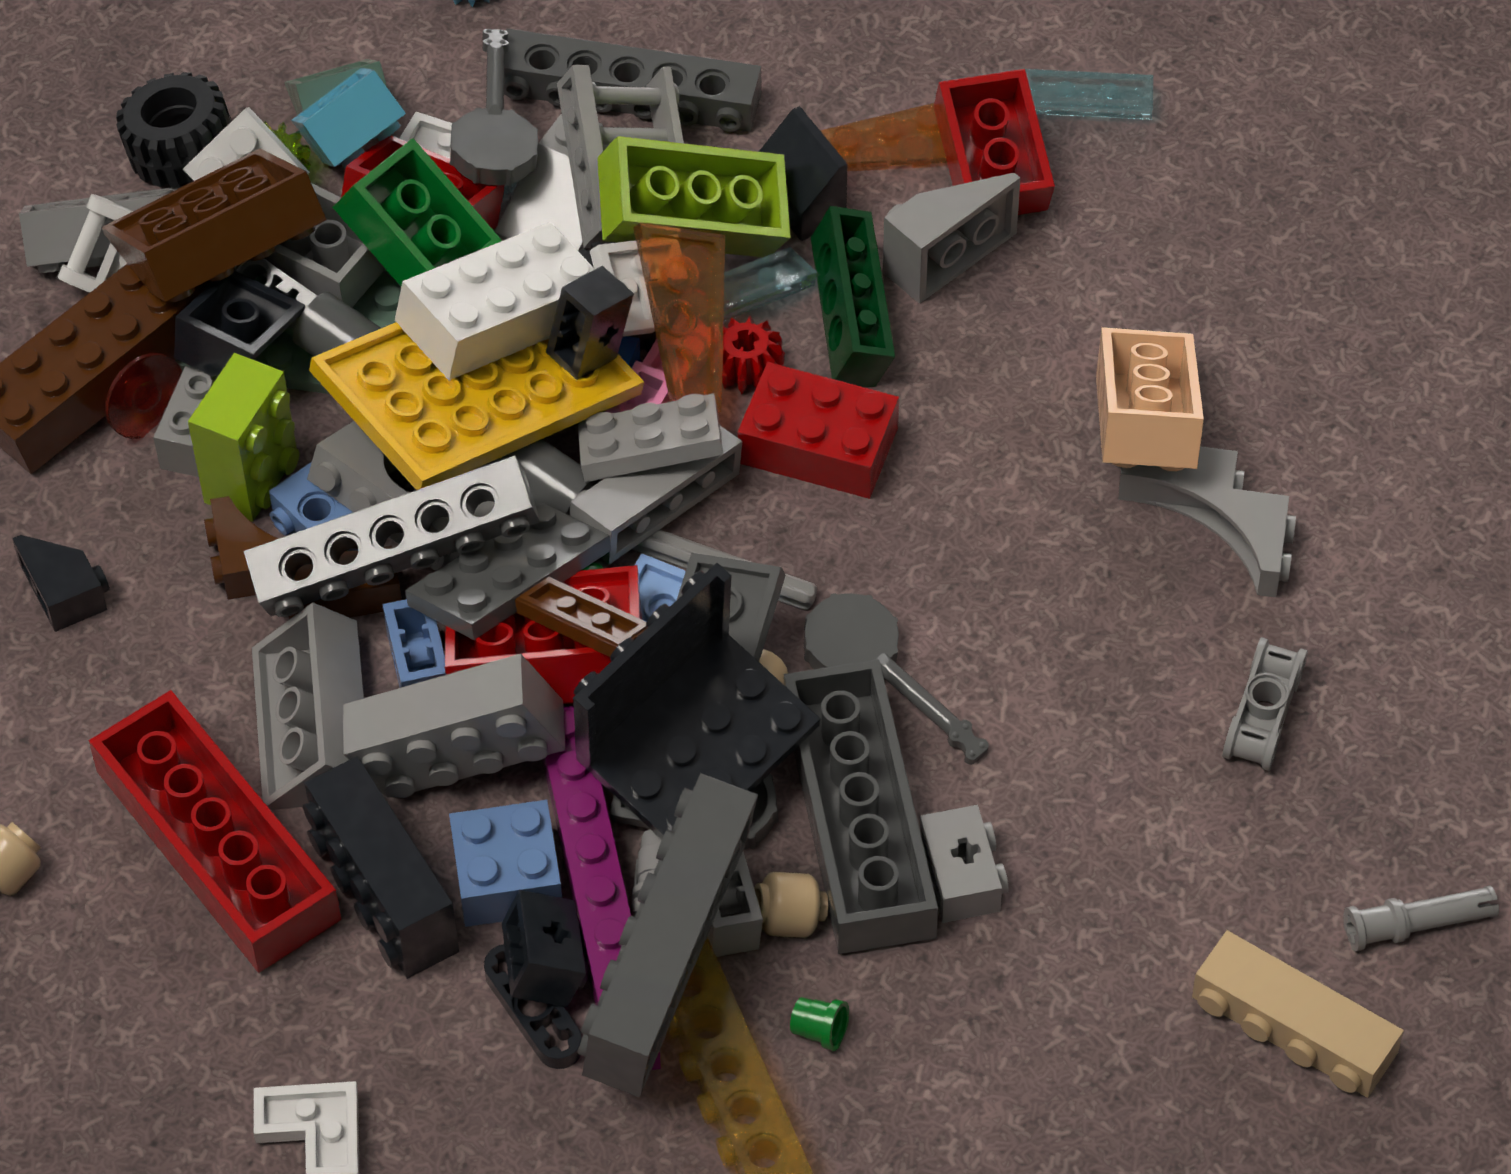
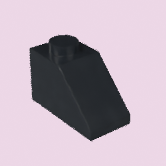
[12,535,110,632]

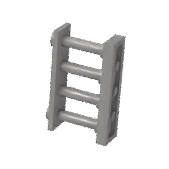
[557,65,684,248]

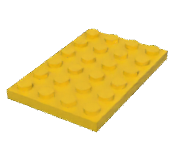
[309,322,644,490]

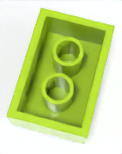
[188,353,299,522]

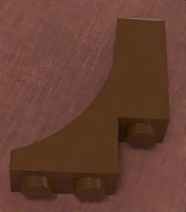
[204,496,402,620]

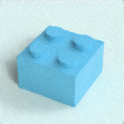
[291,68,406,168]

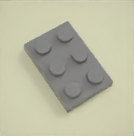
[578,393,724,482]

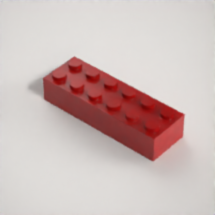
[88,690,342,973]

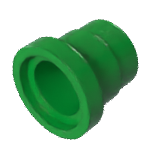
[790,997,849,1051]

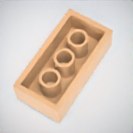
[1096,327,1204,471]

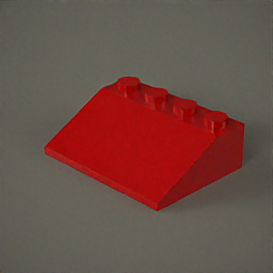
[445,565,642,705]

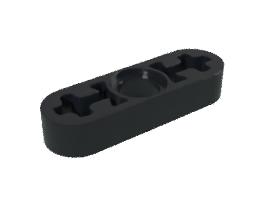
[484,944,582,1069]

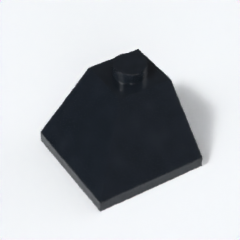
[174,271,305,377]

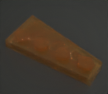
[820,103,947,171]
[633,223,725,414]

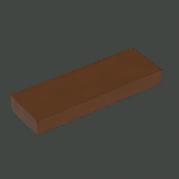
[515,577,647,657]

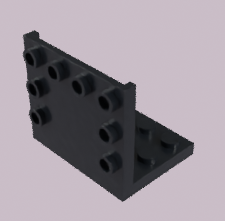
[573,563,821,840]

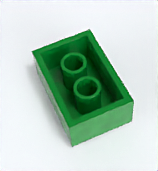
[332,138,502,286]

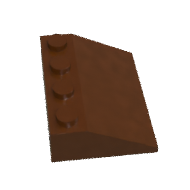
[101,148,327,302]

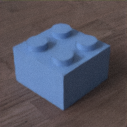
[449,800,562,927]

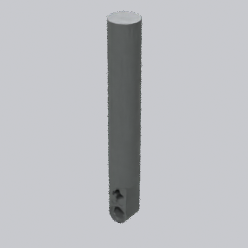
[235,259,602,516]

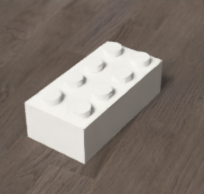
[394,222,595,380]

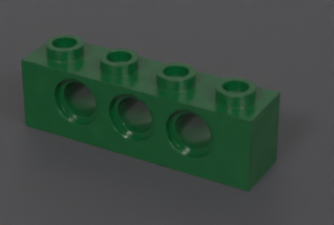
[810,206,895,388]

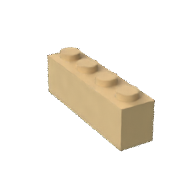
[1192,930,1404,1098]

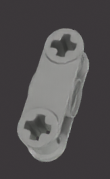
[1222,637,1308,771]

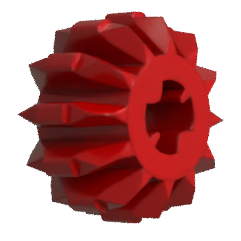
[707,315,785,394]

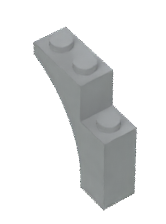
[1118,446,1296,598]

